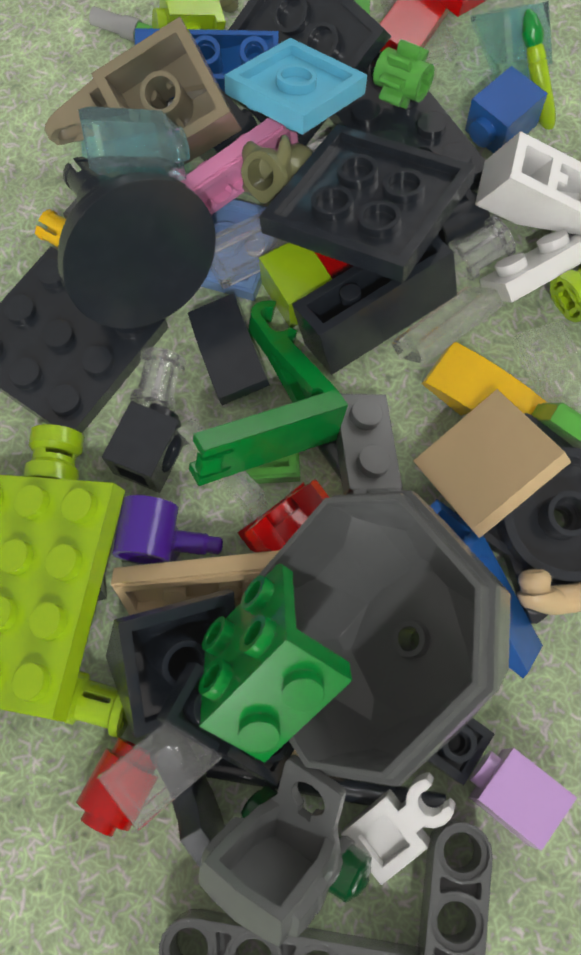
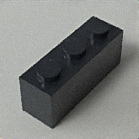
[292,236,457,375]

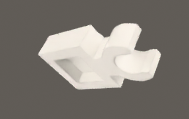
[341,772,456,885]

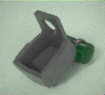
[199,755,372,947]

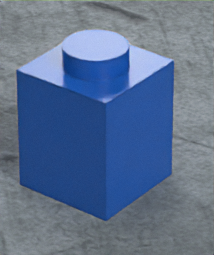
[465,66,548,154]

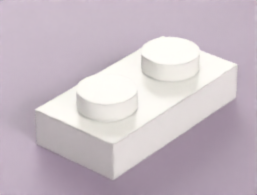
[479,230,581,303]

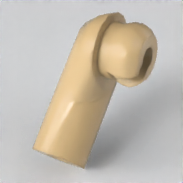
[517,569,581,615]

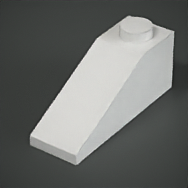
[475,131,581,235]

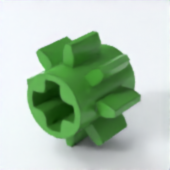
[373,39,435,109]

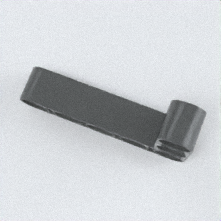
[159,819,493,955]

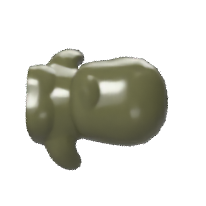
[241,135,313,203]

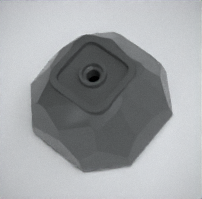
[258,490,511,786]

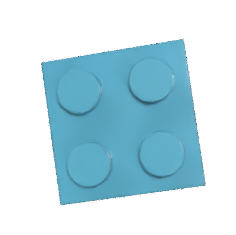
[225,38,367,135]

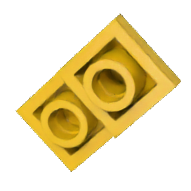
[421,341,547,416]

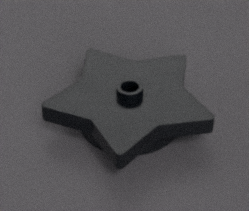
[455,413,581,624]

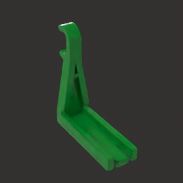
[189,300,348,486]

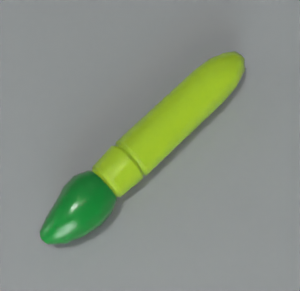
[521,9,556,130]

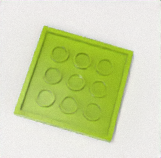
[0,475,125,722]

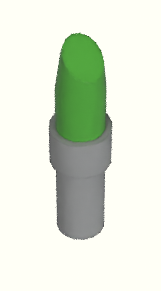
[89,6,152,42]

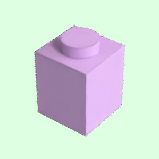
[468,748,577,851]

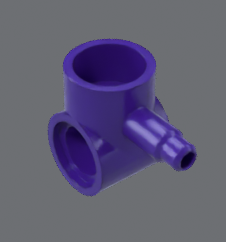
[112,495,223,565]

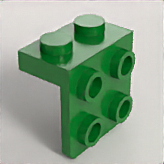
[199,563,352,763]

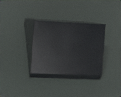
[106,589,236,738]

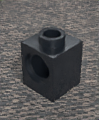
[102,401,187,493]

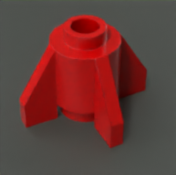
[237,479,329,553]

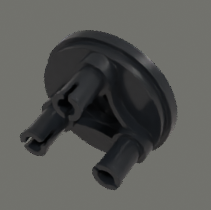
[58,157,216,328]

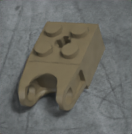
[44,17,242,178]

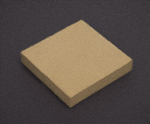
[413,389,571,538]

